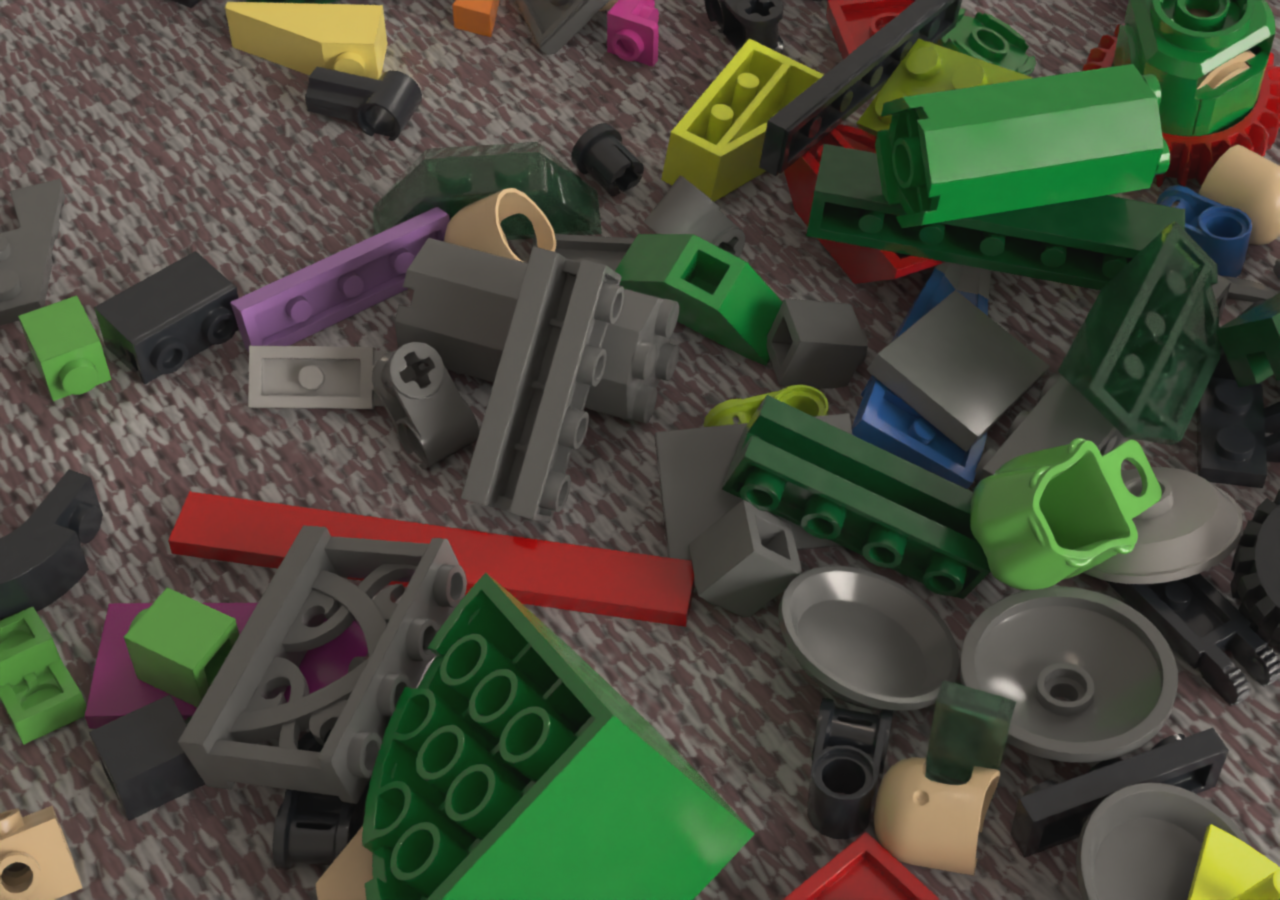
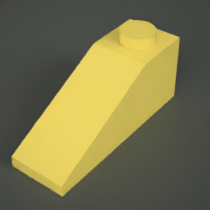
[225,2,388,80]

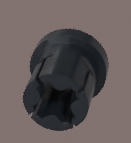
[571,123,644,197]

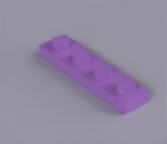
[230,207,450,352]

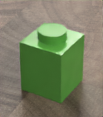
[18,295,112,401]
[124,587,240,708]

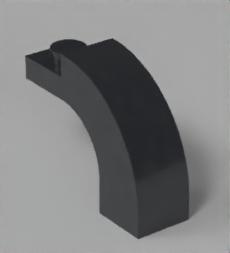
[0,469,103,621]

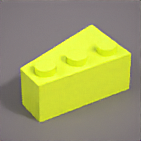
[661,39,824,202]

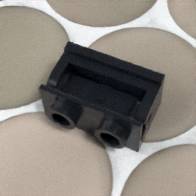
[94,251,239,384]

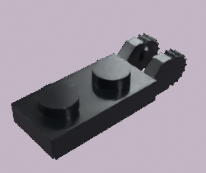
[1105,573,1280,706]

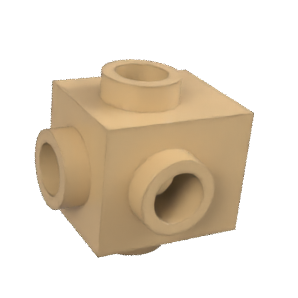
[0,805,82,900]

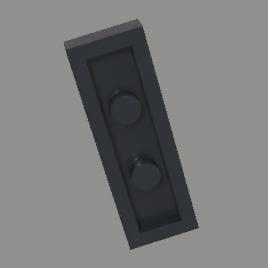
[1010,728,1229,858]

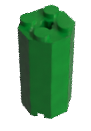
[875,64,1170,228]

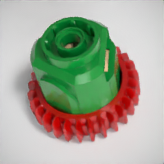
[1082,0,1280,187]

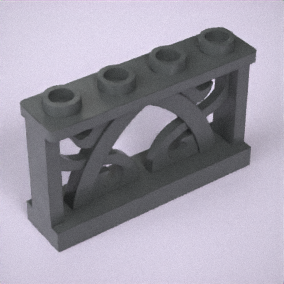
[178,525,467,804]

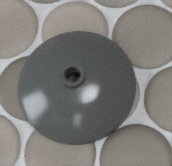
[960,586,1178,763]

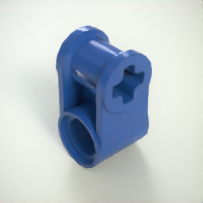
[1156,185,1252,277]

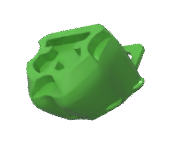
[970,438,1162,591]

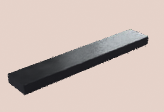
[759,0,962,176]

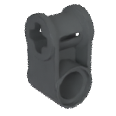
[644,175,745,257]
[372,342,480,470]

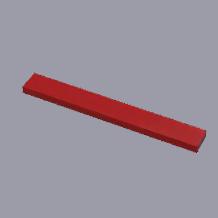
[168,491,695,627]

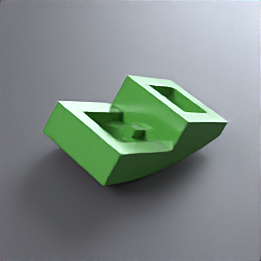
[0,606,87,745]

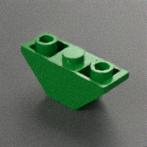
[615,234,783,366]

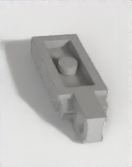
[248,346,416,409]

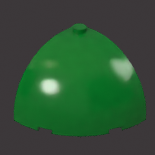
[362,572,754,900]

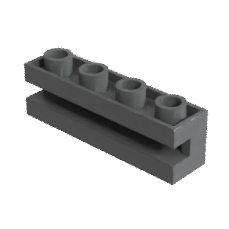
[461,246,624,523]

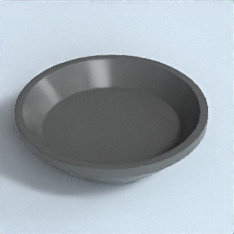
[778,566,960,711]
[1076,783,1253,900]

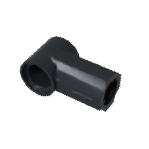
[305,67,422,141]

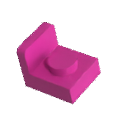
[607,0,659,67]

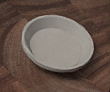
[1083,467,1243,584]

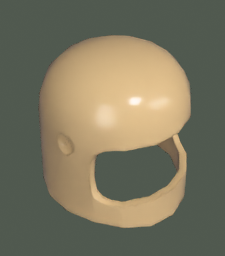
[1199,144,1280,245]
[444,188,556,263]
[874,757,1000,876]

